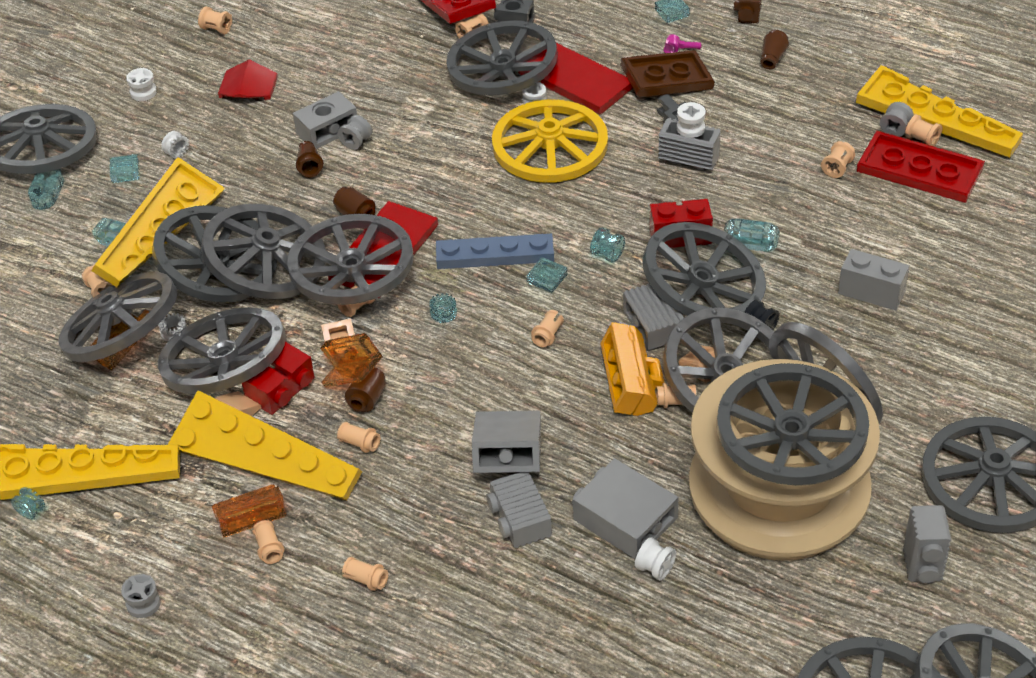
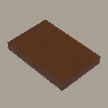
[620,50,715,97]

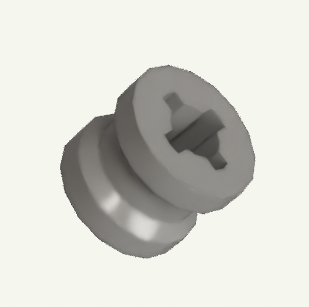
[880,102,914,137]
[337,115,372,150]
[121,574,161,618]

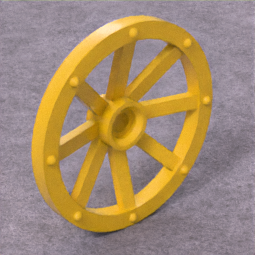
[492,99,608,183]

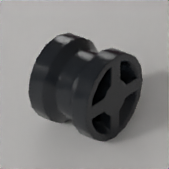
[745,299,780,330]

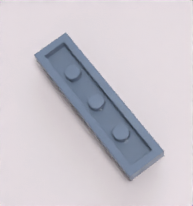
[436,233,554,269]

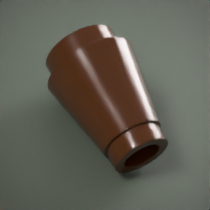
[760,30,789,70]
[296,141,324,177]

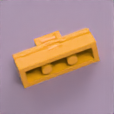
[600,322,665,416]

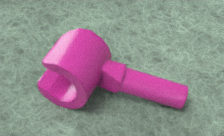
[664,34,701,53]

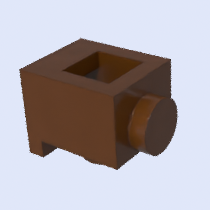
[734,0,762,23]

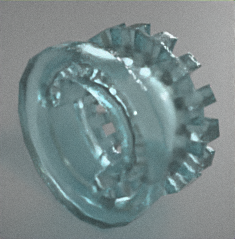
[429,293,457,323]
[11,487,45,520]

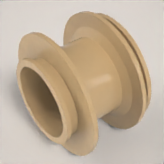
[689,359,880,561]

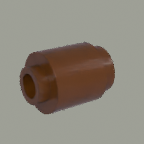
[333,187,376,215]
[345,366,386,412]

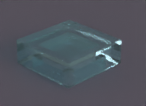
[655,0,690,23]
[110,154,139,183]
[526,257,568,293]

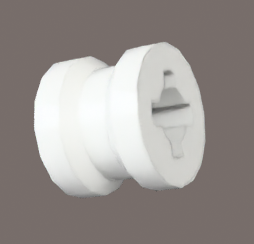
[126,68,157,101]
[677,102,706,138]
[635,537,676,581]

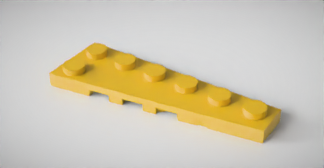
[856,65,1023,158]
[91,157,225,287]
[168,390,363,500]
[0,444,180,500]

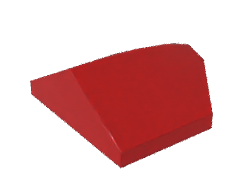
[218,59,278,100]

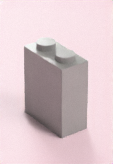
[472,410,541,473]
[572,458,679,559]

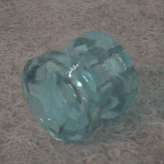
[590,227,625,263]

